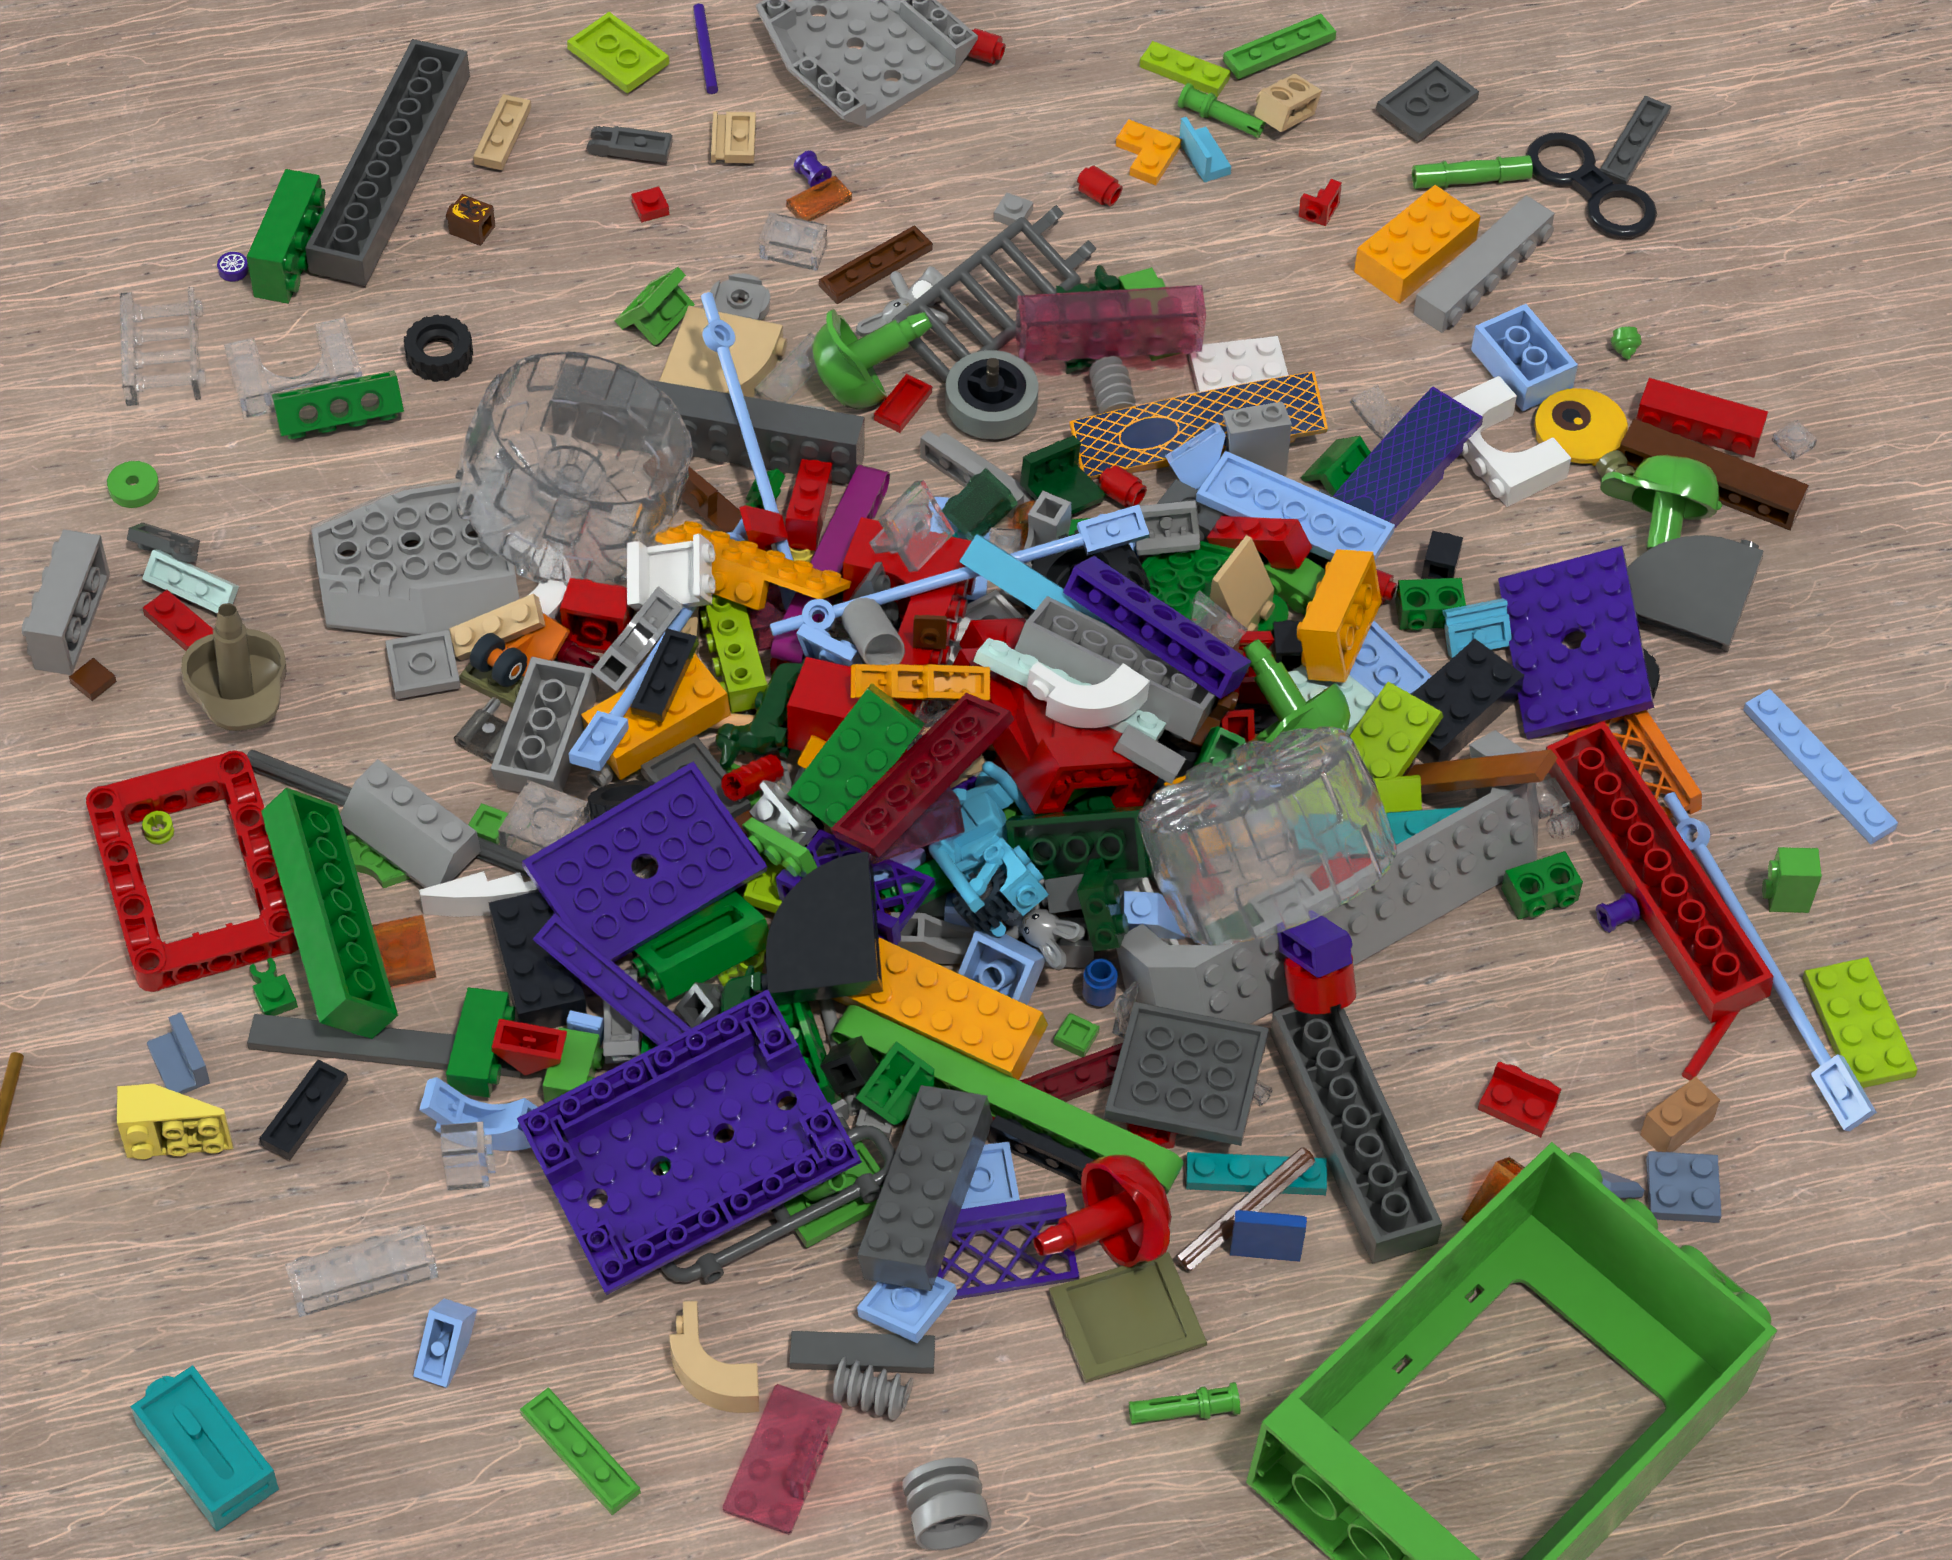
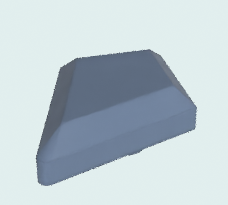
[1599,1169,1645,1198]

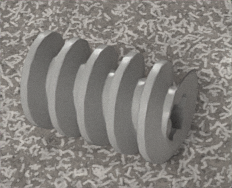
[1089,356,1136,414]
[833,1356,914,1421]

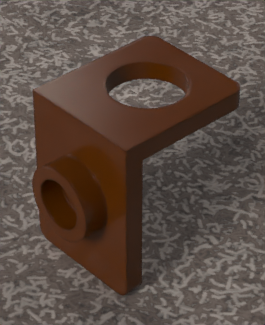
[913,615,947,649]

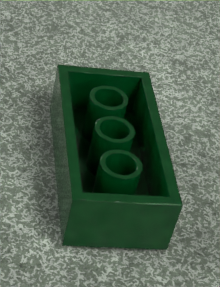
[1006,806,1151,880]

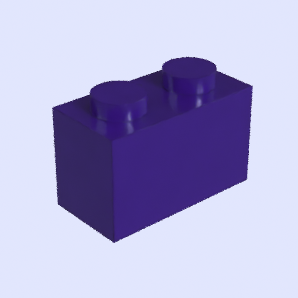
[1276,908,1353,978]

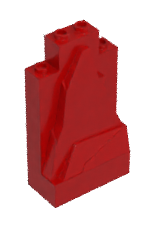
[952,618,1159,814]

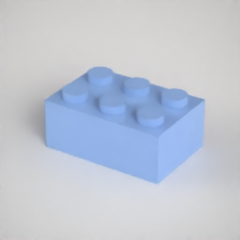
[1471,304,1578,411]

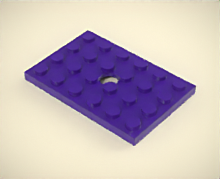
[1498,546,1655,740]
[522,761,767,962]

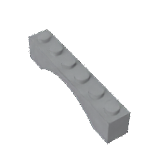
[891,912,1094,968]

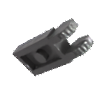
[586,126,673,163]

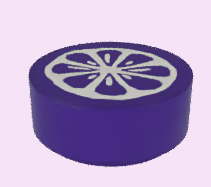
[217,252,249,282]

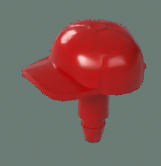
[1033,1155,1172,1267]

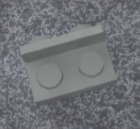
[749,780,818,846]

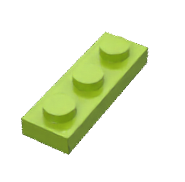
[1139,41,1231,97]

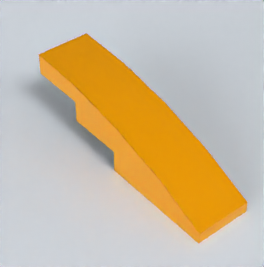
[851,664,990,701]

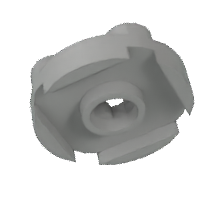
[710,273,770,320]

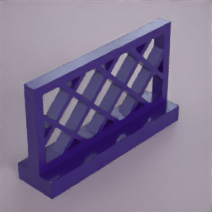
[776,829,935,945]
[937,1193,1080,1300]

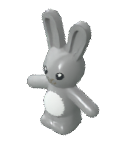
[855,266,951,337]
[1001,879,1085,970]

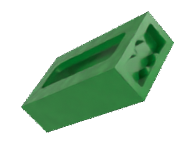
[631,891,769,1001]

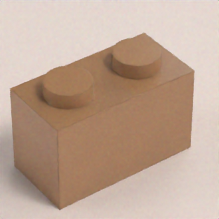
[1640,1076,1720,1152]

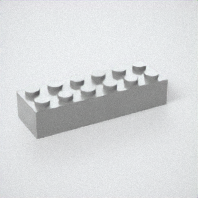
[1015,596,1217,742]

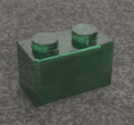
[940,468,1018,541]

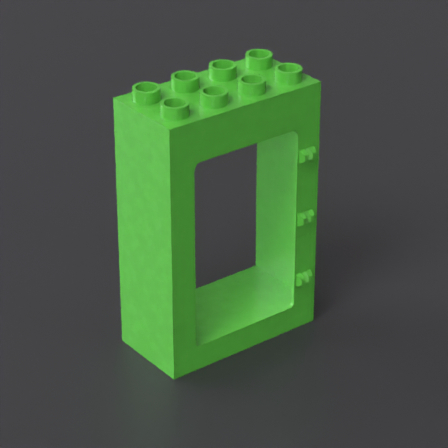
[1246,1142,1778,1560]

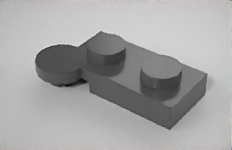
[127,523,200,562]

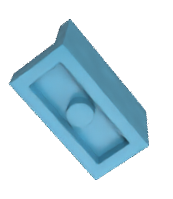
[1179,117,1231,183]

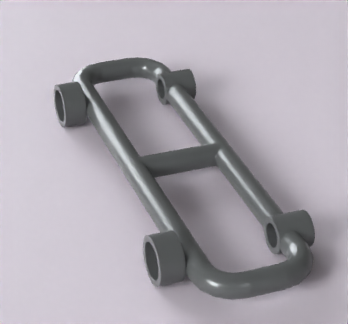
[661,1117,896,1283]

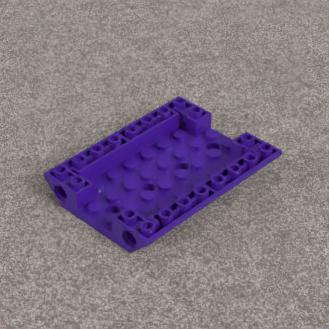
[517,989,862,1295]

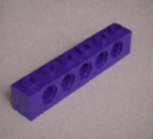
[1063,556,1252,699]

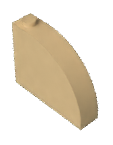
[659,306,787,397]

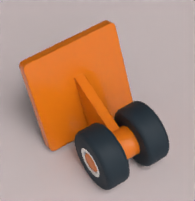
[470,599,570,687]

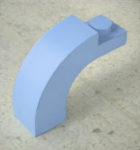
[419,1077,537,1151]

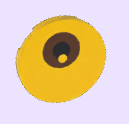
[1535,388,1628,466]

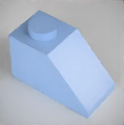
[1165,422,1226,490]
[1120,891,1185,940]
[413,1298,477,1388]

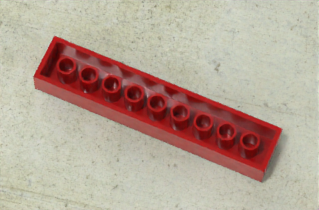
[1546,721,1774,1023]

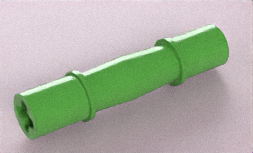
[1412,155,1533,189]

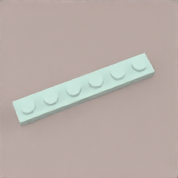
[973,638,1167,741]

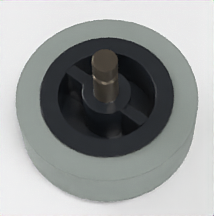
[945,350,1038,439]

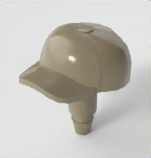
[181,603,287,731]

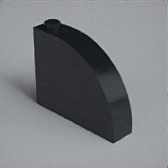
[761,852,883,1005]

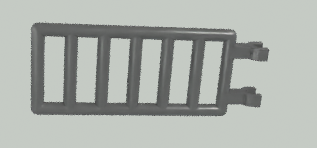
[891,205,1097,384]

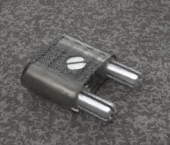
[454,697,507,764]

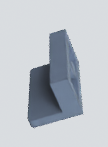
[147,1012,210,1094]

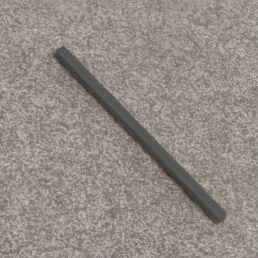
[247,750,530,878]

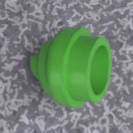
[1611,326,1642,360]

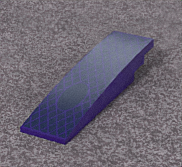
[1306,386,1483,569]

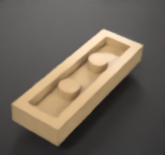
[473,94,531,170]
[449,594,546,661]

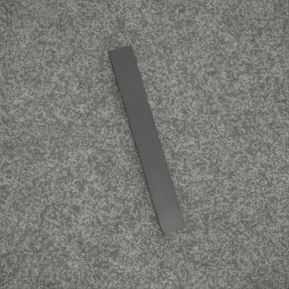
[247,1014,522,1078]

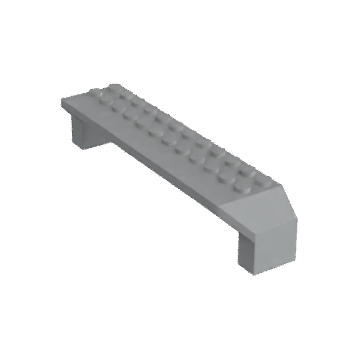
[1116,730,1539,1024]

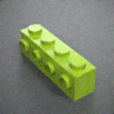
[699,594,767,713]

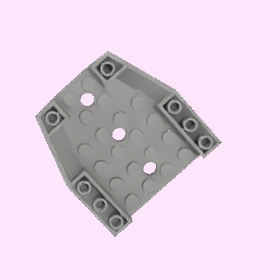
[756,0,978,127]
[311,473,519,636]

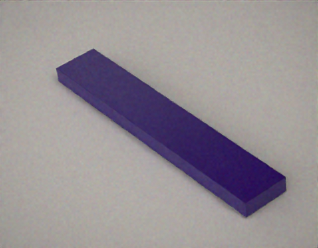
[533,913,691,1045]

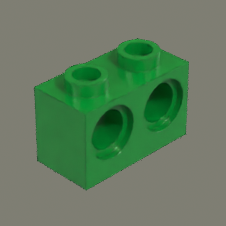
[1395,578,1466,630]
[1501,851,1583,920]

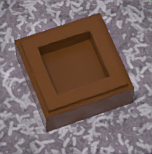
[69,658,117,701]

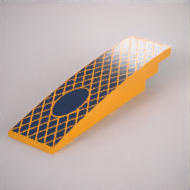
[1069,371,1328,479]

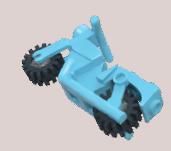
[908,761,1049,937]

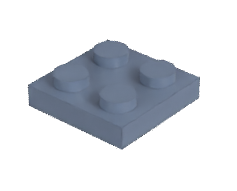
[1646,1151,1721,1223]

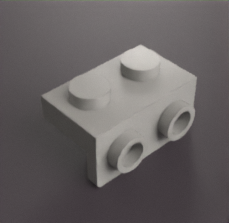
[1136,500,1200,556]

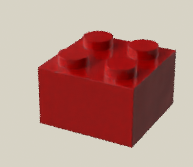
[560,578,634,654]

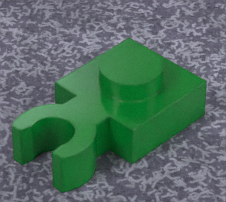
[250,958,298,1016]

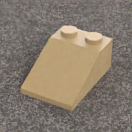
[1206,535,1275,631]

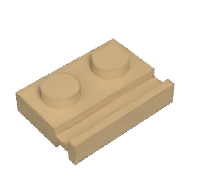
[711,111,756,163]

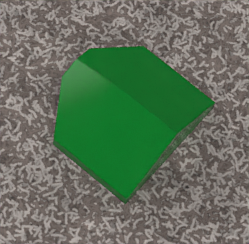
[855,1041,934,1125]

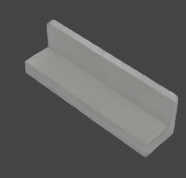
[920,430,1036,521]

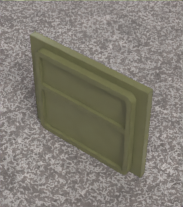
[1049,1252,1207,1383]

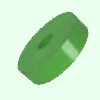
[107,461,159,508]

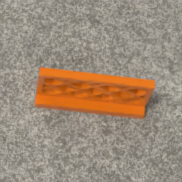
[1568,710,1702,819]

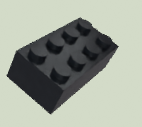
[1411,639,1524,763]
[489,891,587,1028]

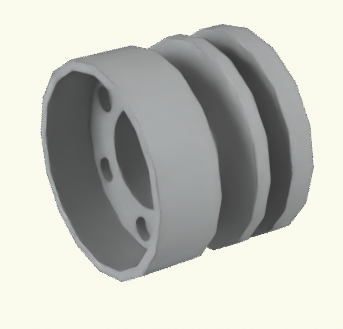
[903,1457,992,1550]

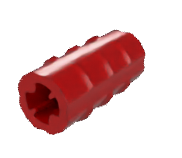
[721,754,784,801]

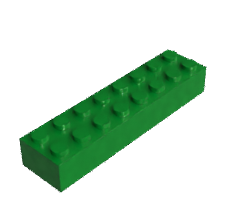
[261,787,398,1039]

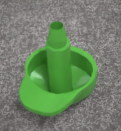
[812,309,933,409]
[1600,455,1722,550]
[1242,639,1350,766]

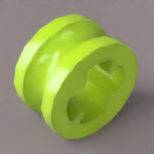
[142,811,174,845]

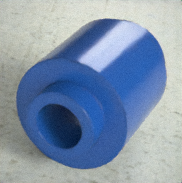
[1082,959,1118,1006]

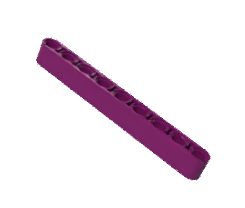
[771,464,890,663]

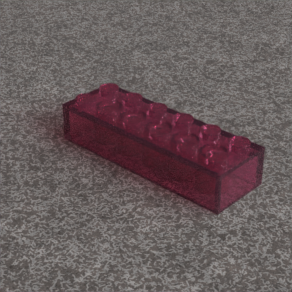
[1015,285,1206,363]

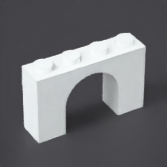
[1453,376,1571,507]

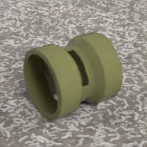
[1596,450,1635,477]

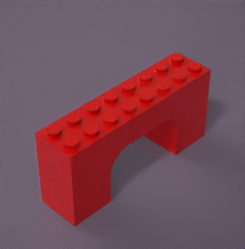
[787,517,976,760]

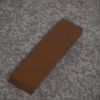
[819,225,933,304]

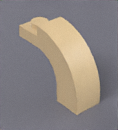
[669,1301,759,1413]

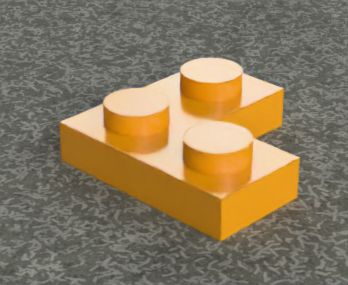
[1116,119,1182,185]

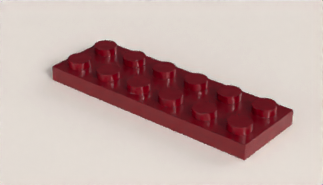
[831,693,1015,858]

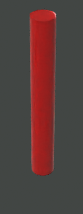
[1682,1010,1740,1081]

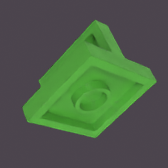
[614,267,695,346]

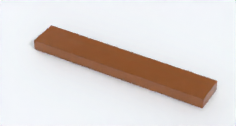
[1406,749,1557,794]

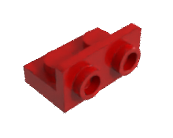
[1478,1062,1561,1138]

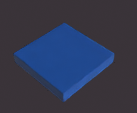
[1230,1210,1307,1262]

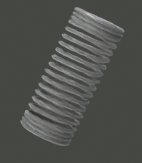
[842,597,905,665]

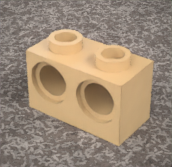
[1254,74,1322,132]

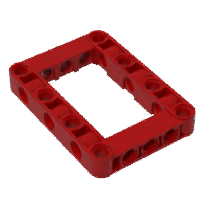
[86,750,299,992]

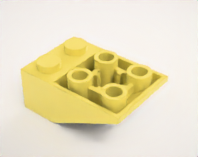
[117,1084,233,1159]

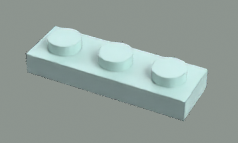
[142,550,239,613]

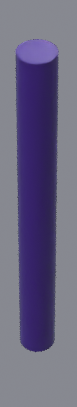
[693,3,718,94]

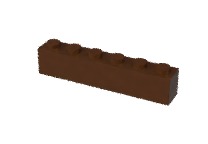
[1619,419,1809,531]

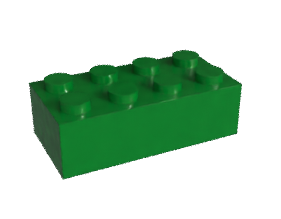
[246,169,326,304]
[787,683,925,828]

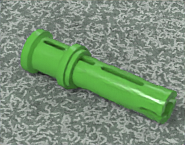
[1178,83,1266,138]
[1128,1382,1241,1425]

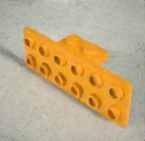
[655,521,851,610]

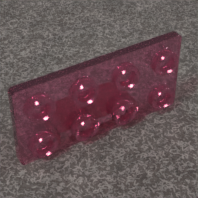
[723,1384,843,1535]

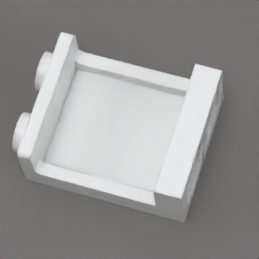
[627,534,716,612]

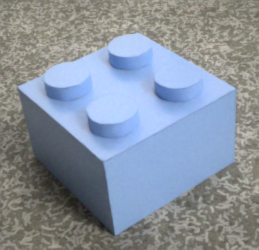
[958,929,1046,1005]

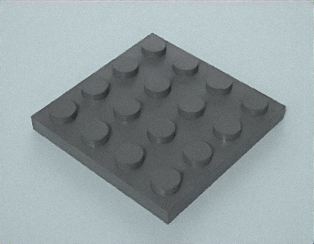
[1104,1002,1269,1146]

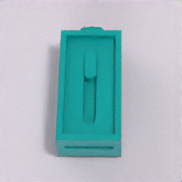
[130,1365,279,1531]

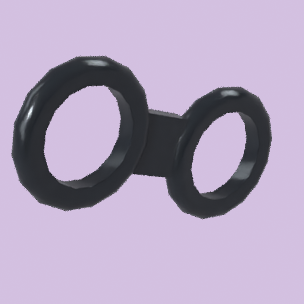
[1526,132,1657,239]

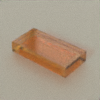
[786,175,852,225]

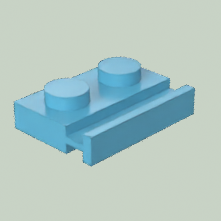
[1442,598,1512,657]

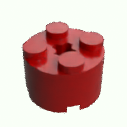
[1284,954,1357,1014]

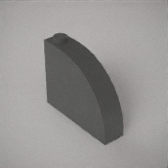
[1627,535,1764,652]

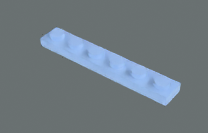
[1743,689,1898,844]

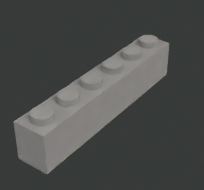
[1413,195,1555,333]

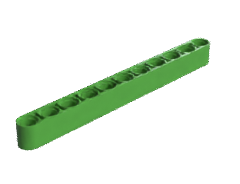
[831,1005,1184,1194]

